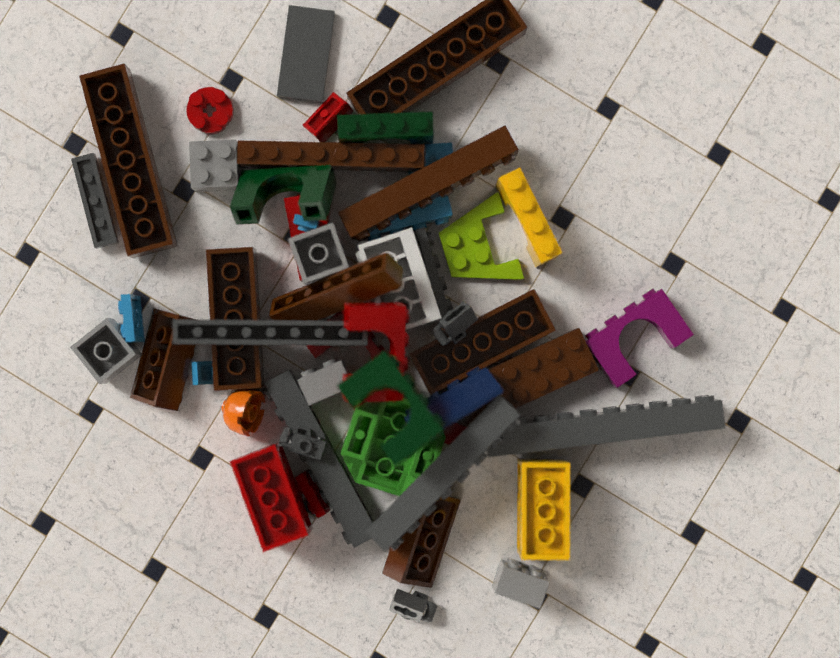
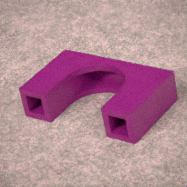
[585,288,694,388]

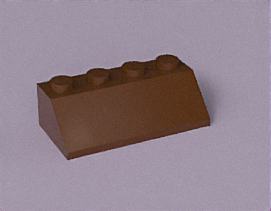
[130,308,197,411]
[382,496,461,588]

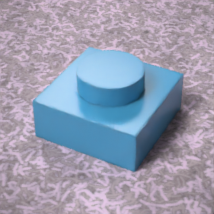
[293,214,320,232]
[191,361,214,385]

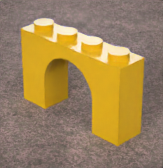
[495,167,562,267]

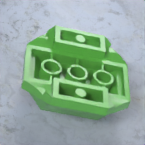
[341,398,446,496]

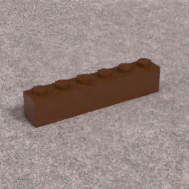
[269,252,404,321]

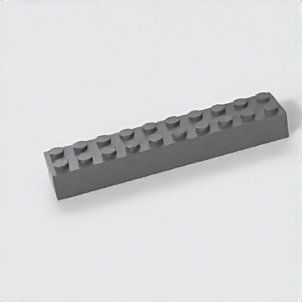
[486,395,725,457]

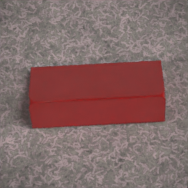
[302,92,353,142]

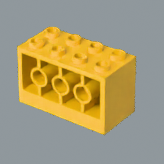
[517,458,570,560]

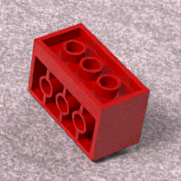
[230,442,313,552]

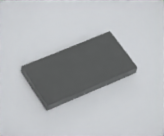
[277,5,335,103]

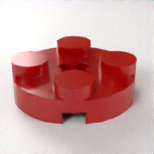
[186,87,234,134]

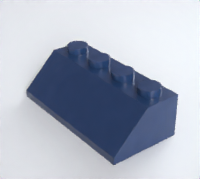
[403,366,504,429]

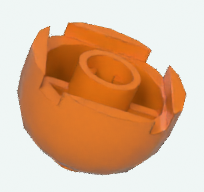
[222,389,265,437]

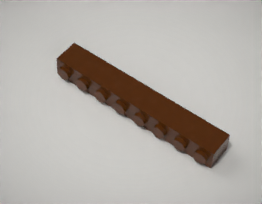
[338,125,519,242]
[237,140,426,172]

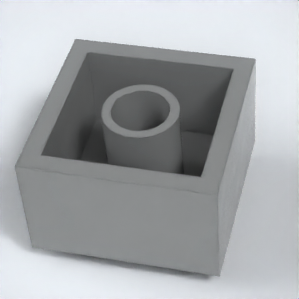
[189,139,241,192]
[288,223,349,285]
[70,318,142,384]
[297,358,349,406]
[492,558,549,609]

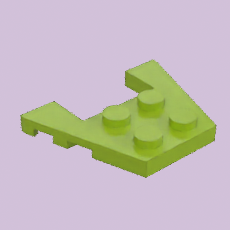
[438,192,524,280]

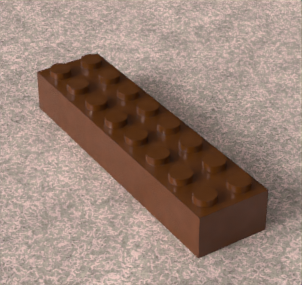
[346,0,528,114]
[79,63,178,259]

